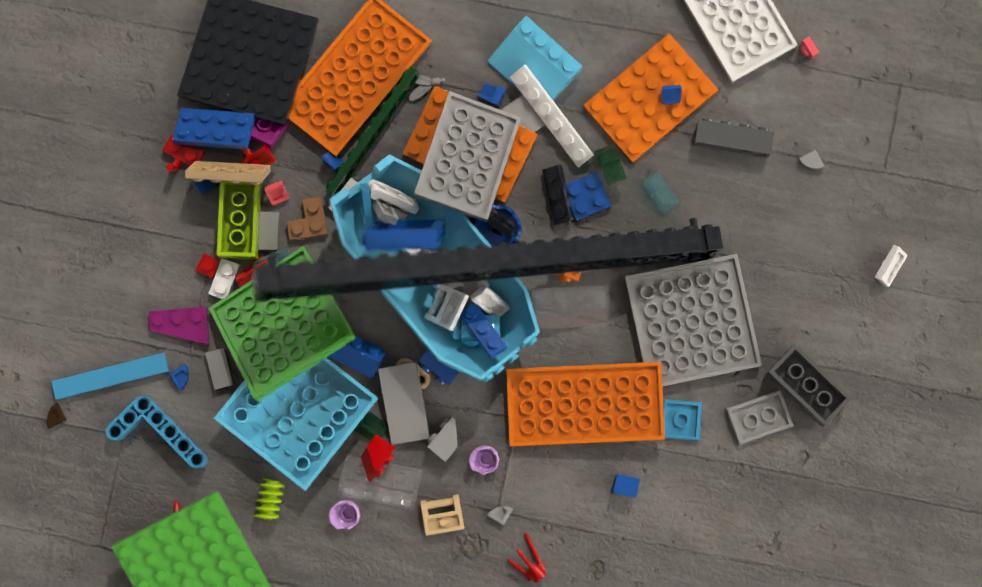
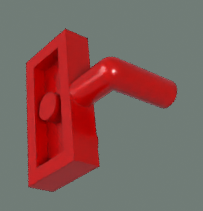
[162,134,205,174]
[239,140,277,165]

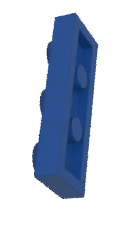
[460,302,507,359]

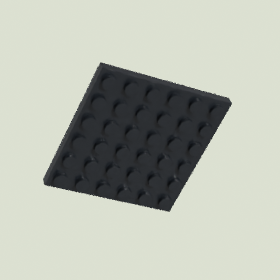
[177,0,319,126]

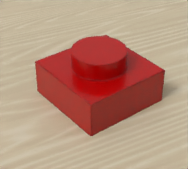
[195,253,220,279]

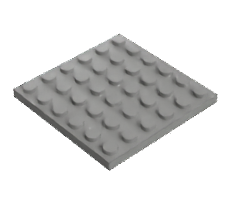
[624,254,762,387]

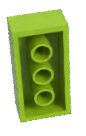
[217,180,261,260]

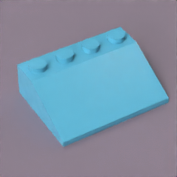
[488,16,582,101]

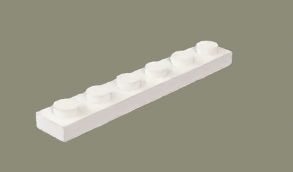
[510,65,594,167]

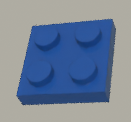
[566,172,612,221]

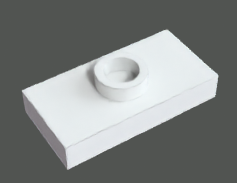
[875,245,907,288]
[470,284,510,317]

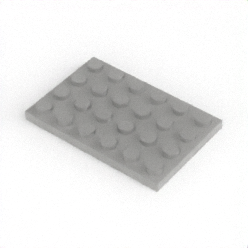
[413,91,521,222]

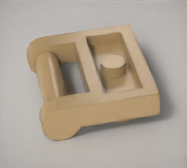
[420,494,464,536]

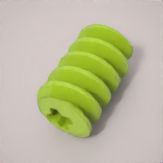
[253,478,285,520]

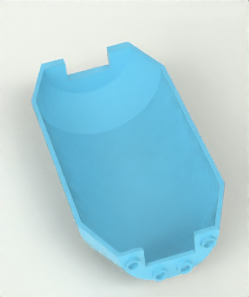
[329,154,540,383]

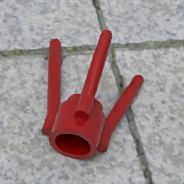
[235,255,268,287]
[507,533,547,583]

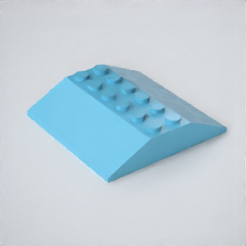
[214,358,378,491]

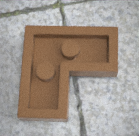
[287,196,328,241]

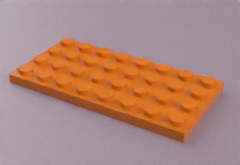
[288,0,432,157]
[506,362,665,446]

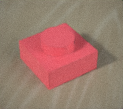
[800,36,819,61]
[264,180,290,206]

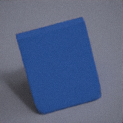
[660,85,682,105]
[321,152,345,173]
[193,179,219,195]

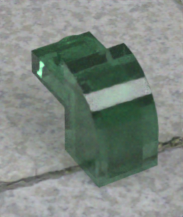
[594,144,627,186]

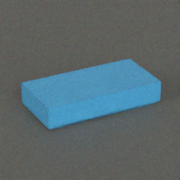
[360,183,373,227]

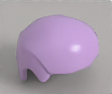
[469,445,500,475]
[328,500,360,530]

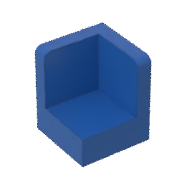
[477,83,506,109]
[612,474,640,498]

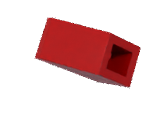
[361,435,395,482]

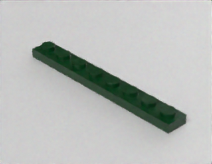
[325,66,420,197]

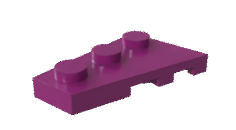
[229,111,290,149]
[149,307,210,345]

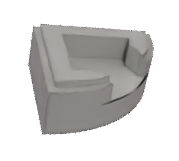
[798,150,825,169]
[487,506,513,526]

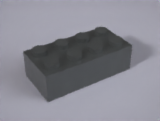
[766,344,852,427]

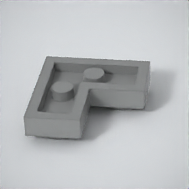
[370,195,408,225]

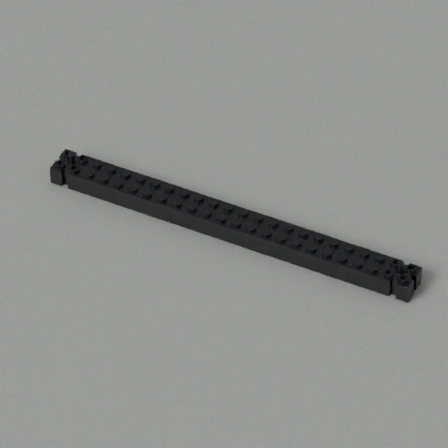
[252,218,723,302]

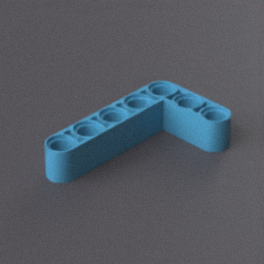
[106,395,208,469]

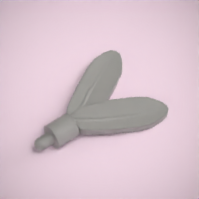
[409,75,445,101]

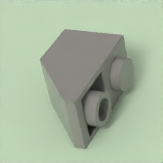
[427,417,458,462]

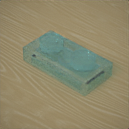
[642,171,679,214]

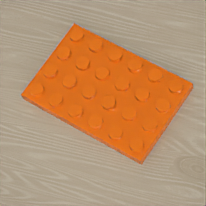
[583,34,718,163]
[402,86,538,203]

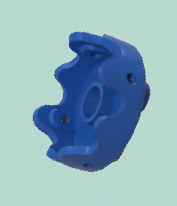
[474,205,522,246]

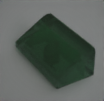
[354,411,389,441]

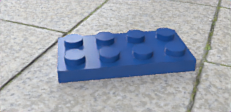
[173,108,255,150]

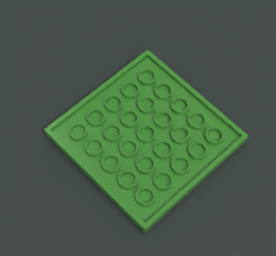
[209,246,355,402]
[112,490,271,587]

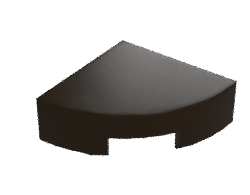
[46,403,67,429]

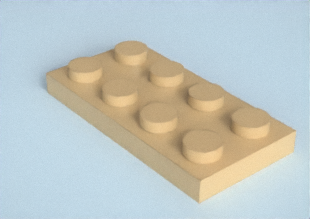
[185,161,270,185]

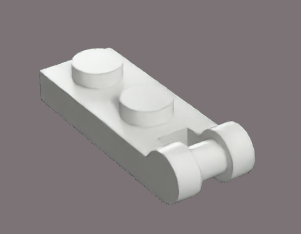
[368,179,419,214]

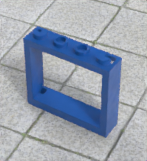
[362,219,446,250]

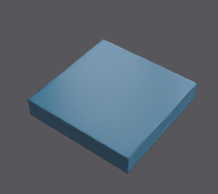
[663,399,702,441]

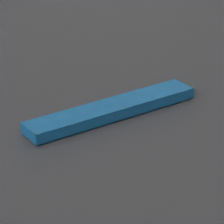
[51,353,170,400]

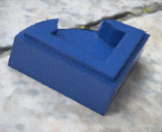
[169,364,189,391]

